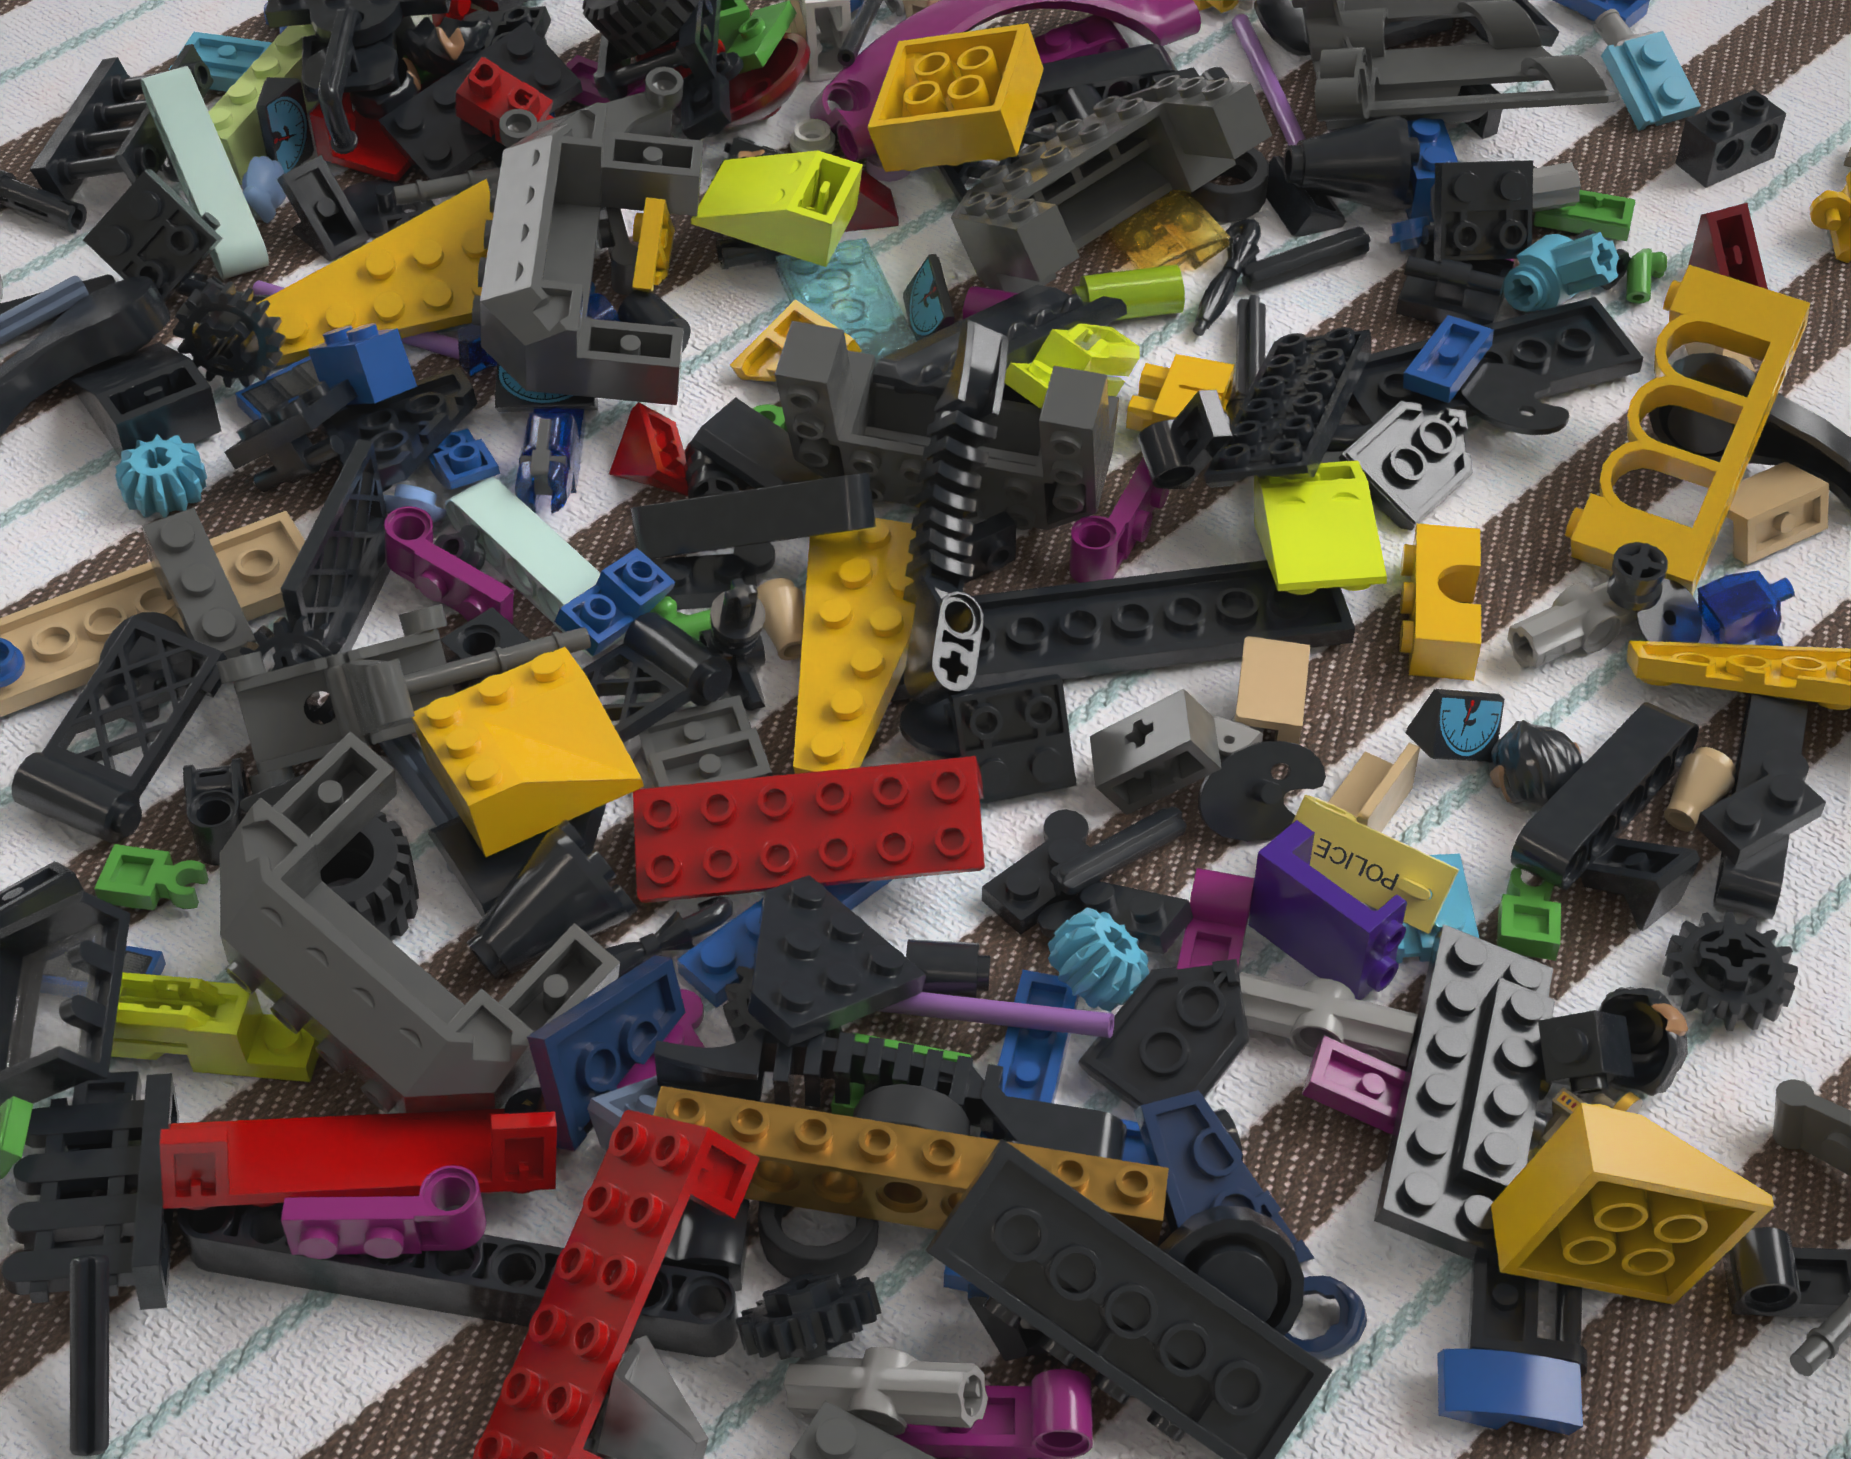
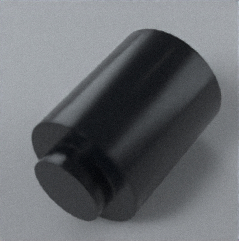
[617,290,691,352]
[906,939,991,998]

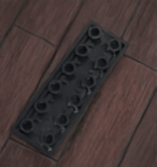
[873,285,1127,401]
[1204,327,1371,488]

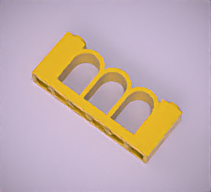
[1565,265,1810,596]

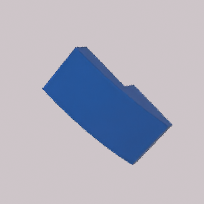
[425,428,500,490]
[554,548,675,657]
[1437,1349,1583,1435]

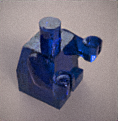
[1697,570,1795,646]

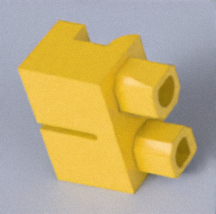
[1126,354,1234,432]

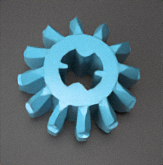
[115,434,207,518]
[1048,907,1149,1012]

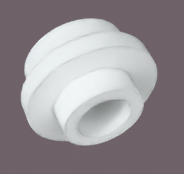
[790,119,835,154]

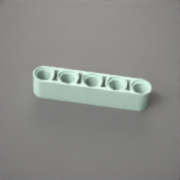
[141,66,269,280]
[445,477,626,657]

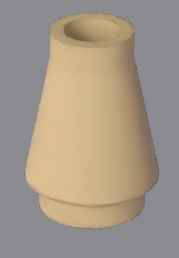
[757,578,804,661]
[1664,747,1736,832]

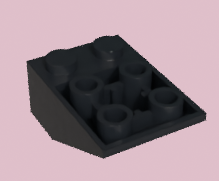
[68,342,222,458]

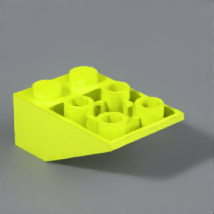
[691,150,863,267]
[1254,460,1387,595]

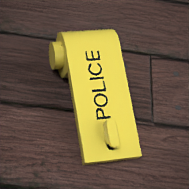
[1292,795,1459,934]

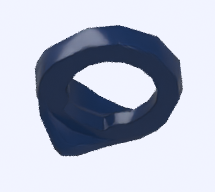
[1284,1275,1367,1359]

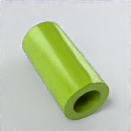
[1072,264,1185,321]

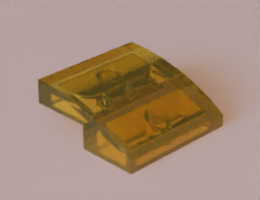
[1105,190,1231,270]

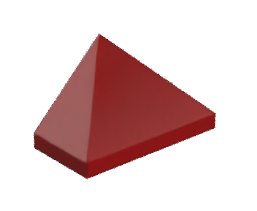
[609,402,688,496]

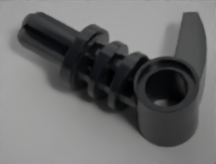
[699,578,766,711]

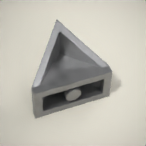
[597,1335,709,1459]

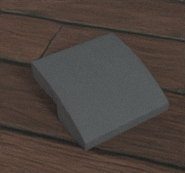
[639,695,772,787]

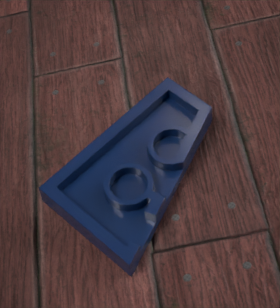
[527,955,686,1152]
[1134,1090,1315,1264]

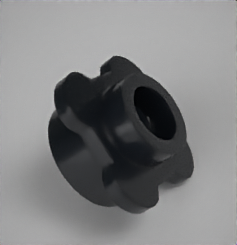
[434,525,486,570]

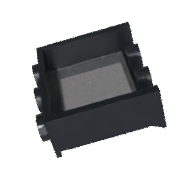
[0,891,131,1106]

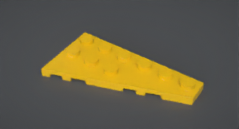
[257,178,493,367]
[793,518,916,774]
[1626,641,1851,710]

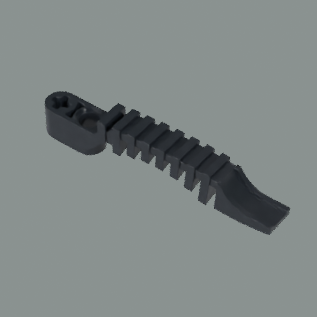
[903,320,1009,706]
[654,1028,1127,1160]

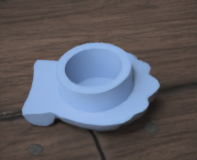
[242,156,287,223]
[383,484,446,523]

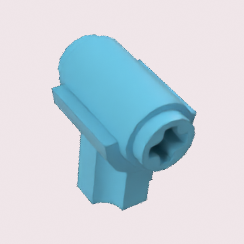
[1503,232,1619,312]

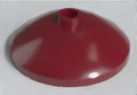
[725,33,810,128]

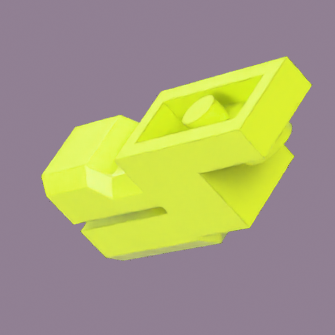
[1004,324,1140,409]
[111,972,320,1082]

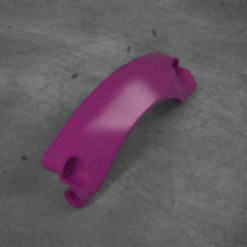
[809,0,1201,162]

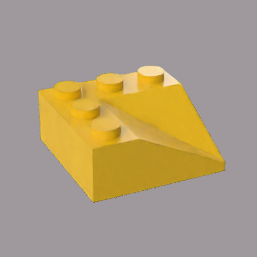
[867,23,1044,172]
[411,647,644,857]
[1491,1103,1774,1305]

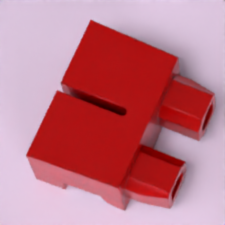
[456,57,554,146]

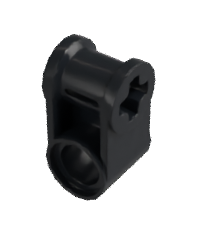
[183,758,249,866]

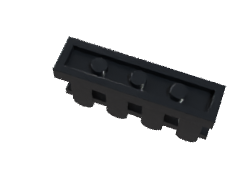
[1,1073,180,1310]

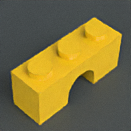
[1399,524,1481,681]

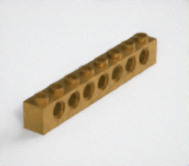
[653,1086,1169,1247]

